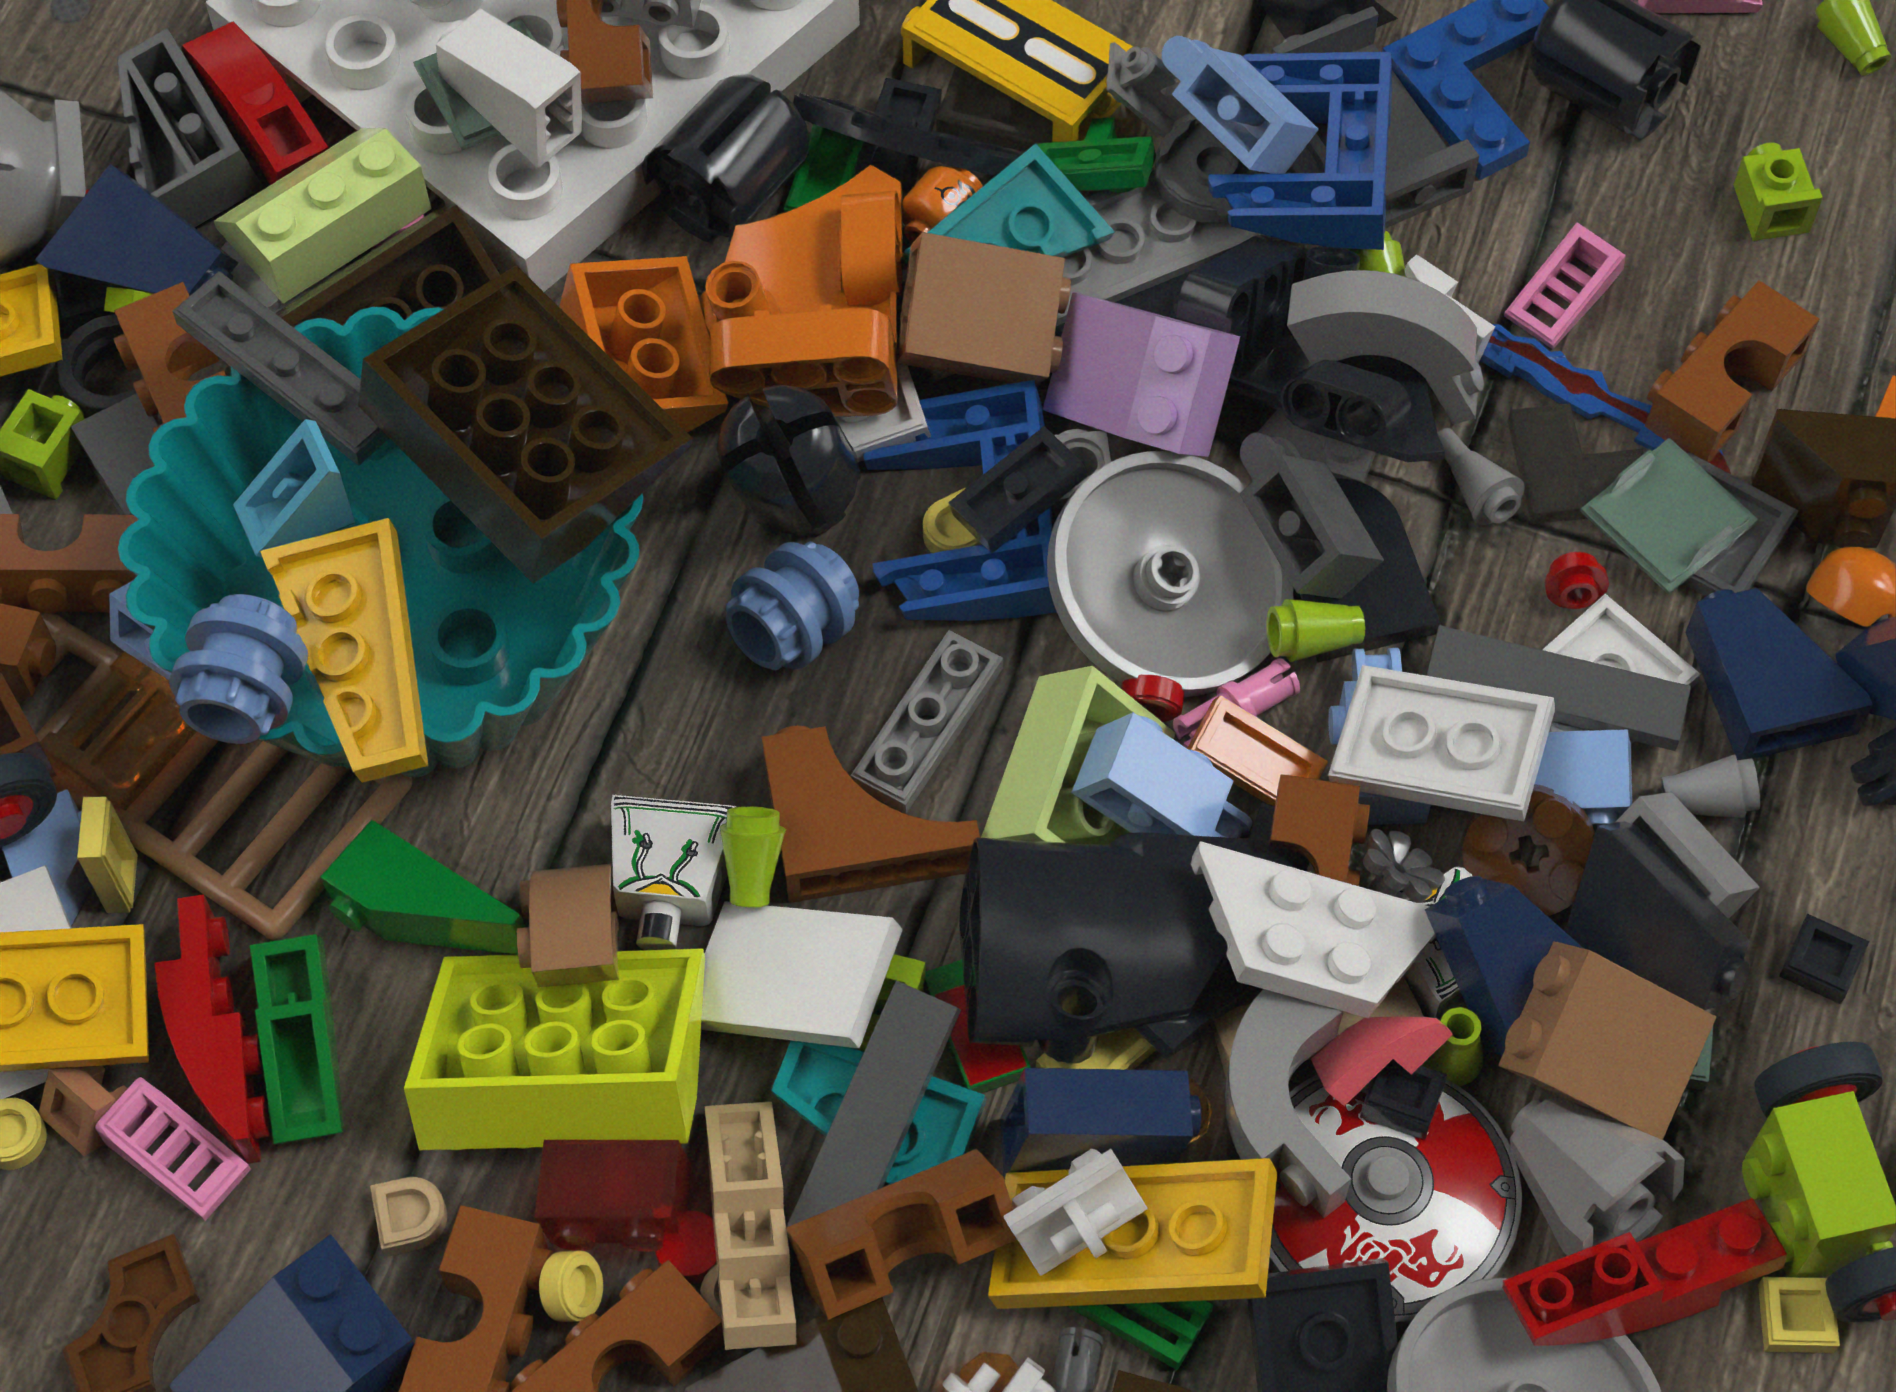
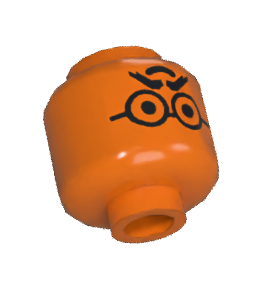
[902,166,983,244]

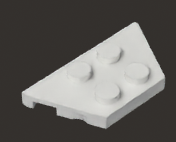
[1191,841,1436,1018]

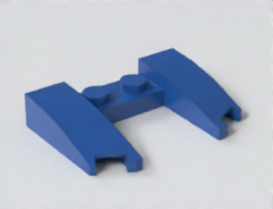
[1208,52,1392,250]
[863,380,1057,621]

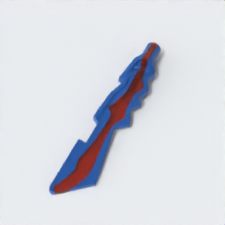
[1480,324,1731,474]

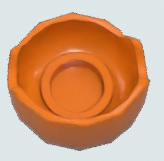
[1806,547,1896,627]

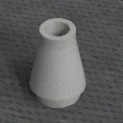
[1661,754,1760,818]

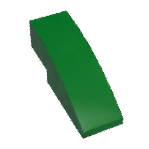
[250,934,344,1144]

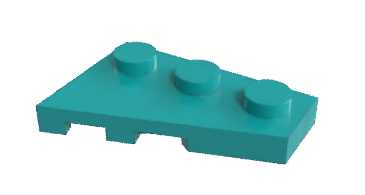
[901,143,1115,267]
[771,1040,987,1186]

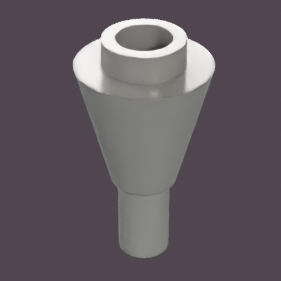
[1438,428,1524,525]

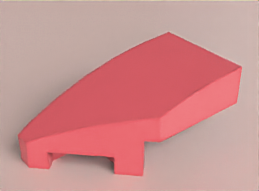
[1311,1016,1453,1106]

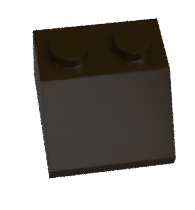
[1751,409,1896,548]

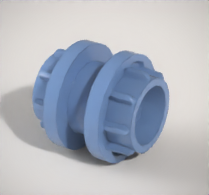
[726,541,859,671]
[169,594,308,744]

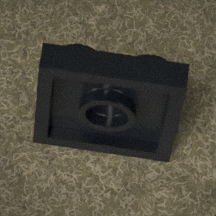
[1247,1258,1398,1392]

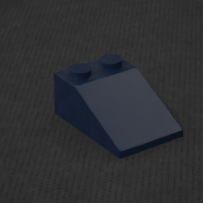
[169,1234,414,1392]

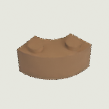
[517,864,619,988]

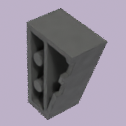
[117,28,264,228]

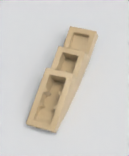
[704,1102,796,1350]

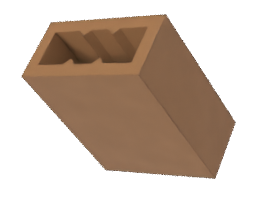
[897,232,1071,387]
[1498,941,1716,1140]

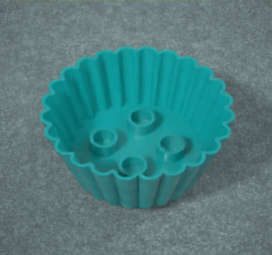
[118,307,643,777]

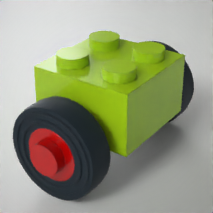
[1742,1042,1896,1322]

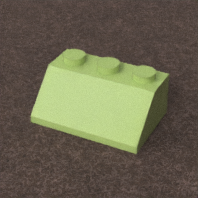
[214,128,431,304]
[981,665,1176,845]

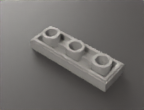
[850,630,1003,814]

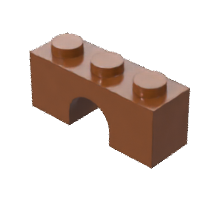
[556,0,653,104]
[1645,280,1820,463]
[113,282,226,433]
[0,514,139,613]
[1269,774,1370,886]
[786,1149,1017,1320]
[399,1205,553,1392]
[510,1260,724,1392]

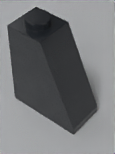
[1565,821,1750,1010]

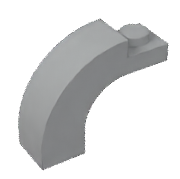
[1287,270,1484,425]
[1225,989,1351,1218]

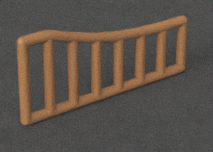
[14,612,412,940]

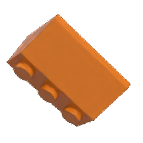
[559,256,728,433]

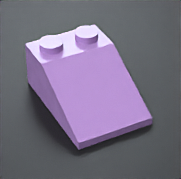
[1043,292,1240,457]

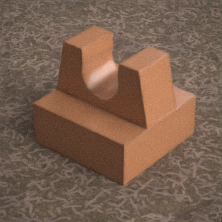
[39,1065,128,1156]

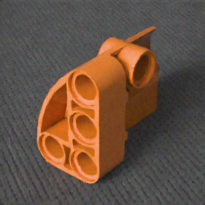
[705,165,903,417]

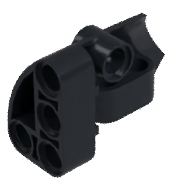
[1176,235,1445,463]
[959,832,1293,1064]

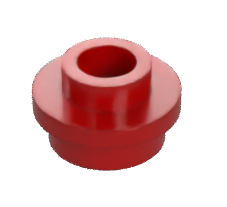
[1544,552,1609,609]

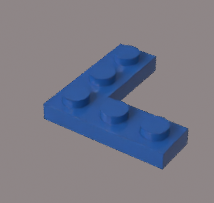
[1382,0,1549,181]

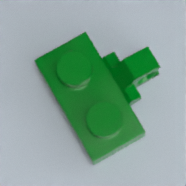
[1038,117,1156,193]

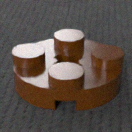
[1462,784,1595,916]

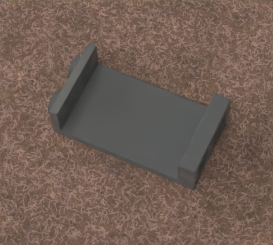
[1271,6,1479,228]

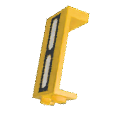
[901,0,1133,142]

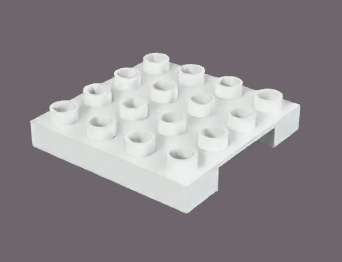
[205,0,860,292]

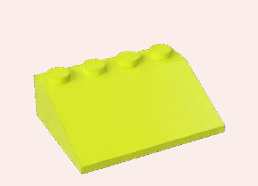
[404,949,705,1150]

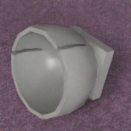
[0,89,86,269]

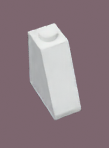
[436,8,582,168]

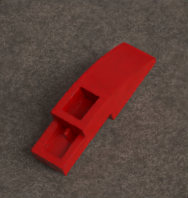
[181,21,328,185]
[154,894,270,1164]
[1502,1198,1787,1346]

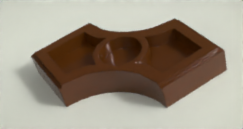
[62,1233,200,1392]

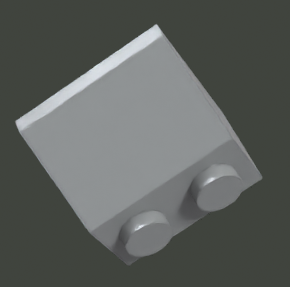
[1571,792,1760,919]

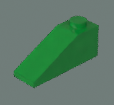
[320,819,526,955]

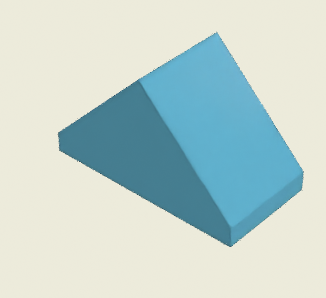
[233,419,355,557]

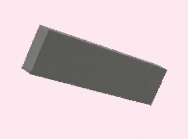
[172,271,390,466]
[1426,625,1691,751]
[786,981,961,1235]

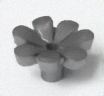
[1363,829,1445,903]

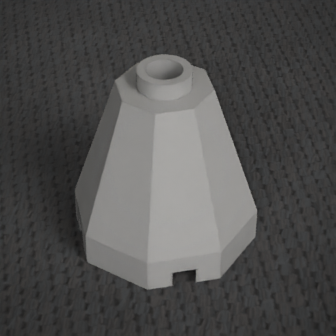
[1510,1097,1685,1256]

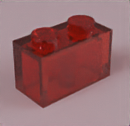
[534,1139,692,1252]

